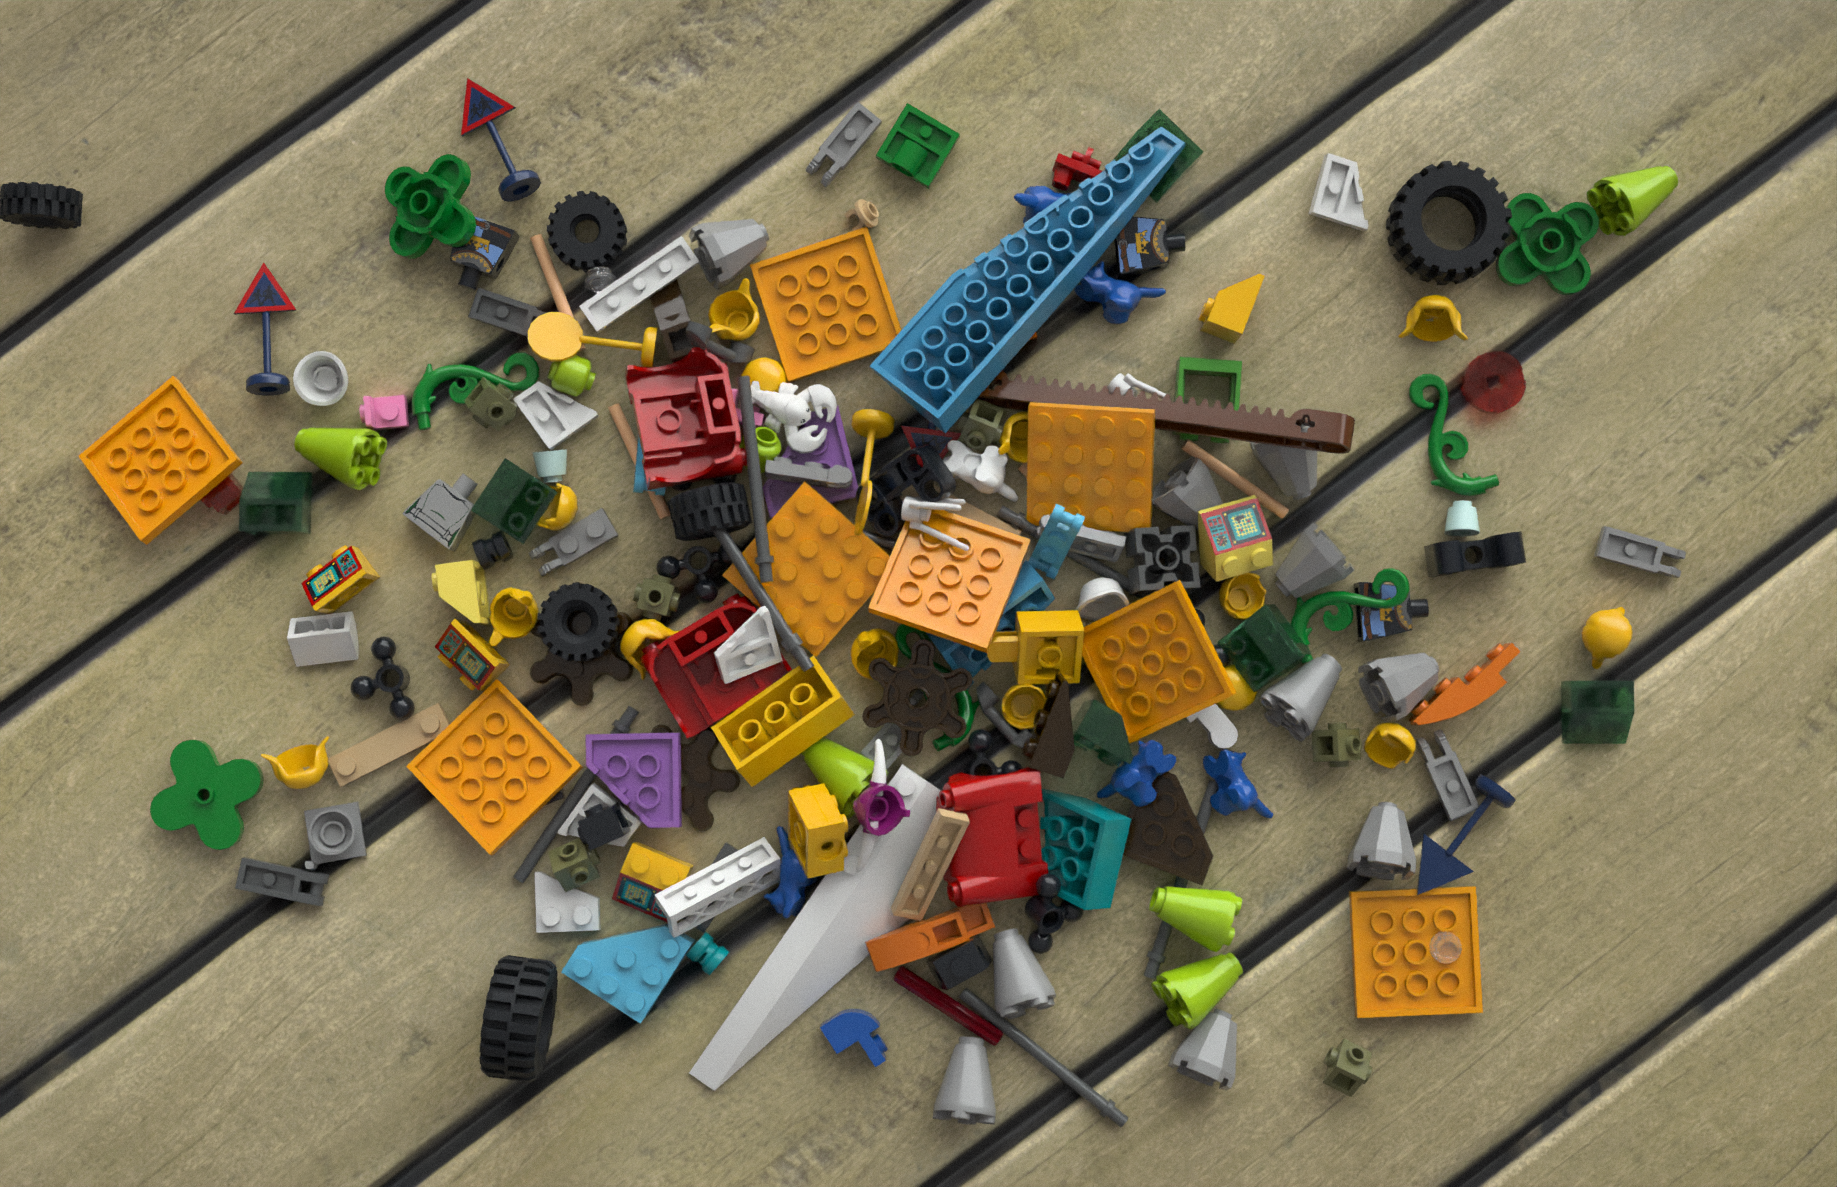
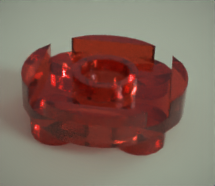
[1461,351,1526,414]

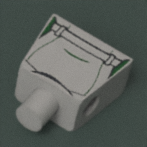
[402,473,478,552]

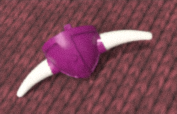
[853,739,910,871]

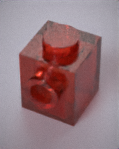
[200,473,250,515]

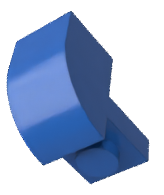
[820,1009,888,1067]

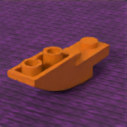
[1408,643,1521,725]
[865,903,995,972]

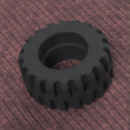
[1386,161,1512,285]
[479,955,558,1082]

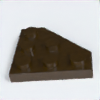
[1123,772,1214,886]

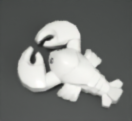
[751,381,837,454]

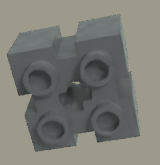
[1124,525,1200,595]

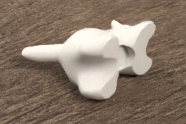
[943,440,1018,502]

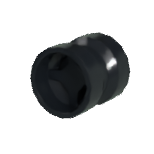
[472,530,514,570]

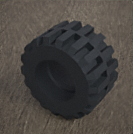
[668,482,752,541]

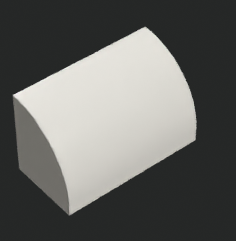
[287,611,359,667]

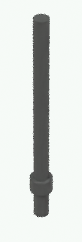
[713,529,814,672]

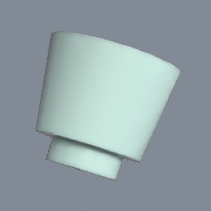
[532,449,567,483]
[1444,500,1480,537]

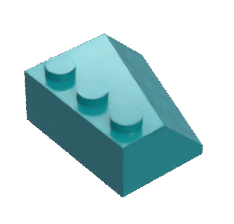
[1040,789,1131,910]

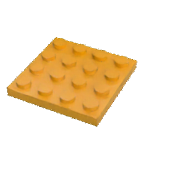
[750,227,901,383]
[79,376,243,545]
[1027,402,1155,532]
[722,481,890,657]
[868,509,1031,653]
[1082,580,1237,745]
[406,679,583,856]
[1349,886,1483,1018]

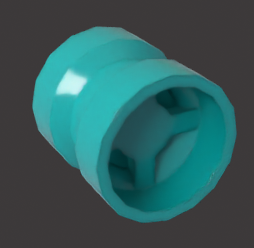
[686,932,729,976]

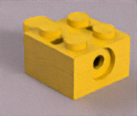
[987,610,1084,685]
[788,783,848,879]

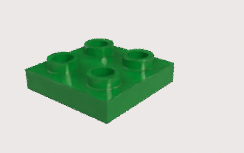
[876,103,960,189]

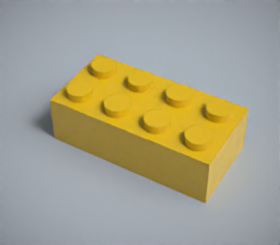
[711,655,855,787]

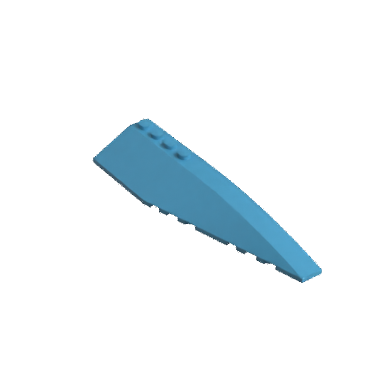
[870,127,1186,433]

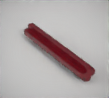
[893,966,1003,1046]

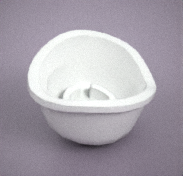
[293,351,348,406]
[1075,577,1130,621]

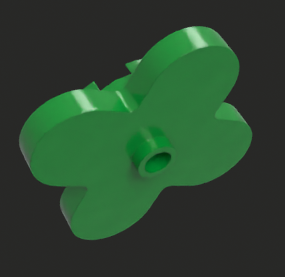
[385,154,476,259]
[1496,193,1599,295]
[150,740,264,850]

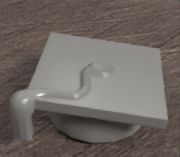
[304,802,367,870]

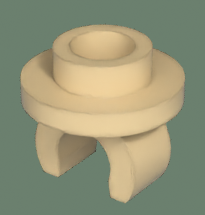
[845,199,879,231]

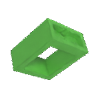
[1172,357,1242,443]

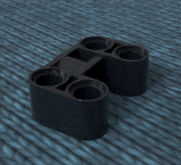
[856,445,956,537]
[1424,531,1526,577]

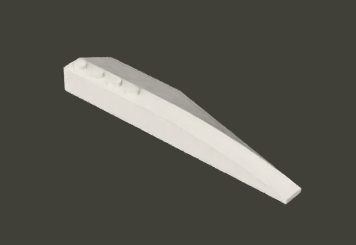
[689,764,941,1091]

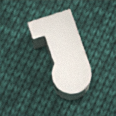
[1184,704,1238,749]

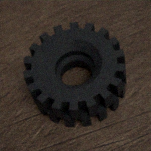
[0,182,83,229]
[547,191,628,273]
[537,582,620,662]

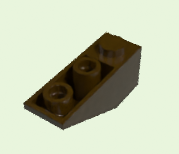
[650,279,695,363]
[1022,672,1075,779]

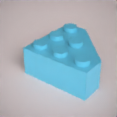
[561,924,695,1024]

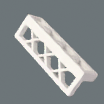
[579,236,700,333]
[655,837,781,938]

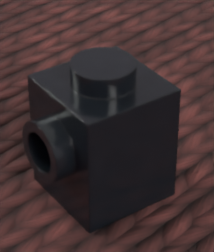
[577,802,631,851]

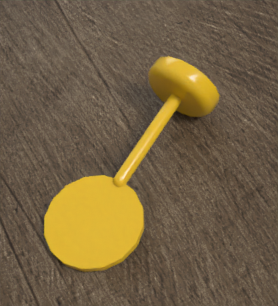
[527,312,657,367]
[851,409,895,536]

